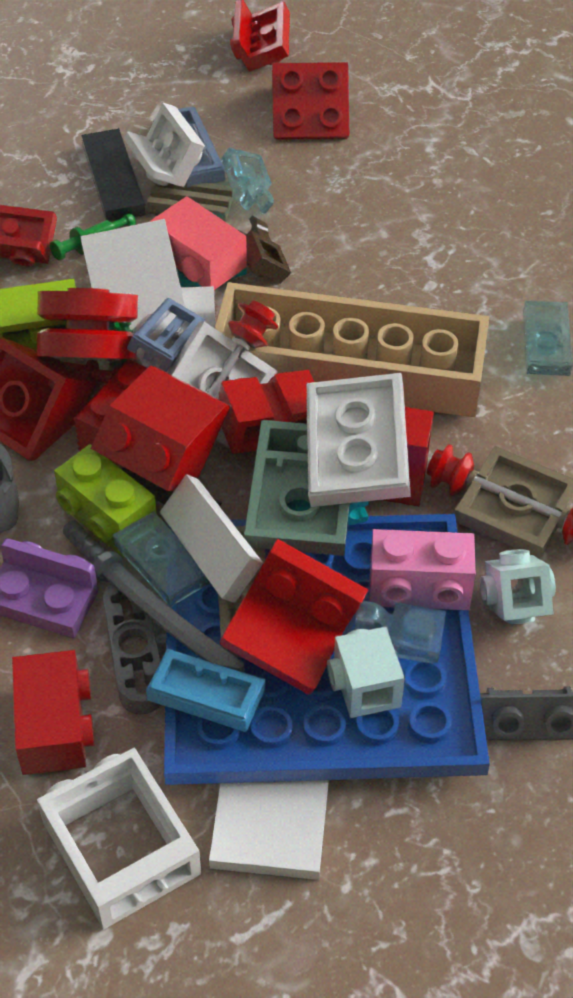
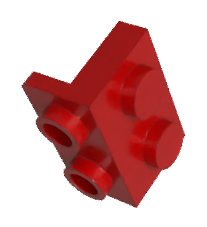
[230,0,290,72]
[0,205,57,266]

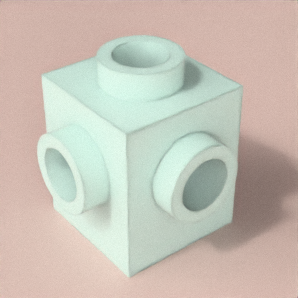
[480,549,556,624]

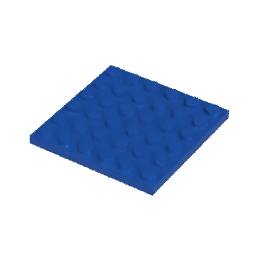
[164,514,490,785]

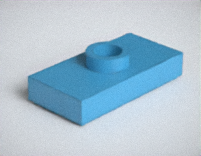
[146,649,265,732]

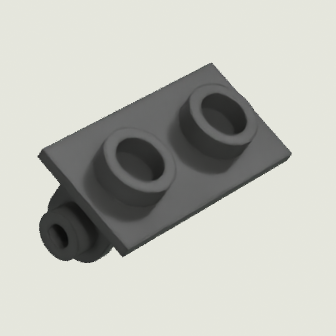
[480,686,573,740]

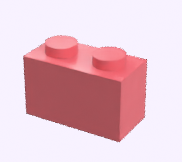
[150,196,247,290]

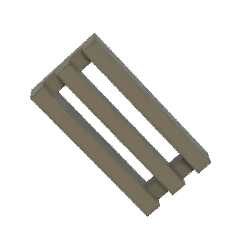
[147,183,234,222]

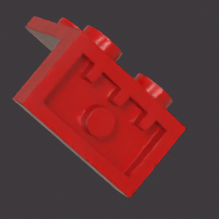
[272,62,350,140]
[220,538,368,694]

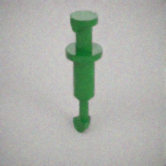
[50,214,136,261]

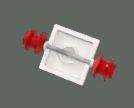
[168,300,278,448]

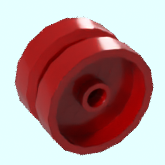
[37,288,138,359]

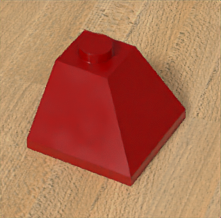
[0,338,96,461]

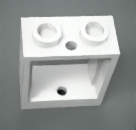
[37,747,201,930]

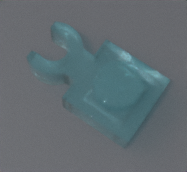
[221,147,274,214]

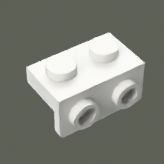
[124,103,205,187]

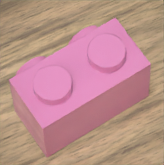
[369,529,476,610]

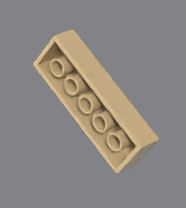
[215,282,490,418]

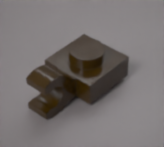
[238,215,291,284]

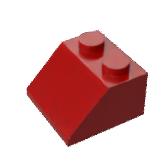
[90,365,231,491]

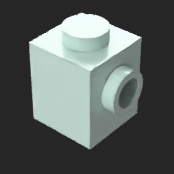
[327,626,405,718]

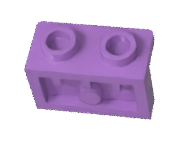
[0,538,98,639]

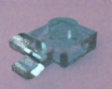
[354,601,446,664]

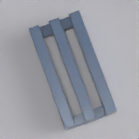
[127,298,205,372]

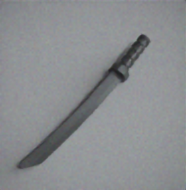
[63,520,245,673]

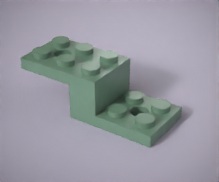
[244,420,350,556]

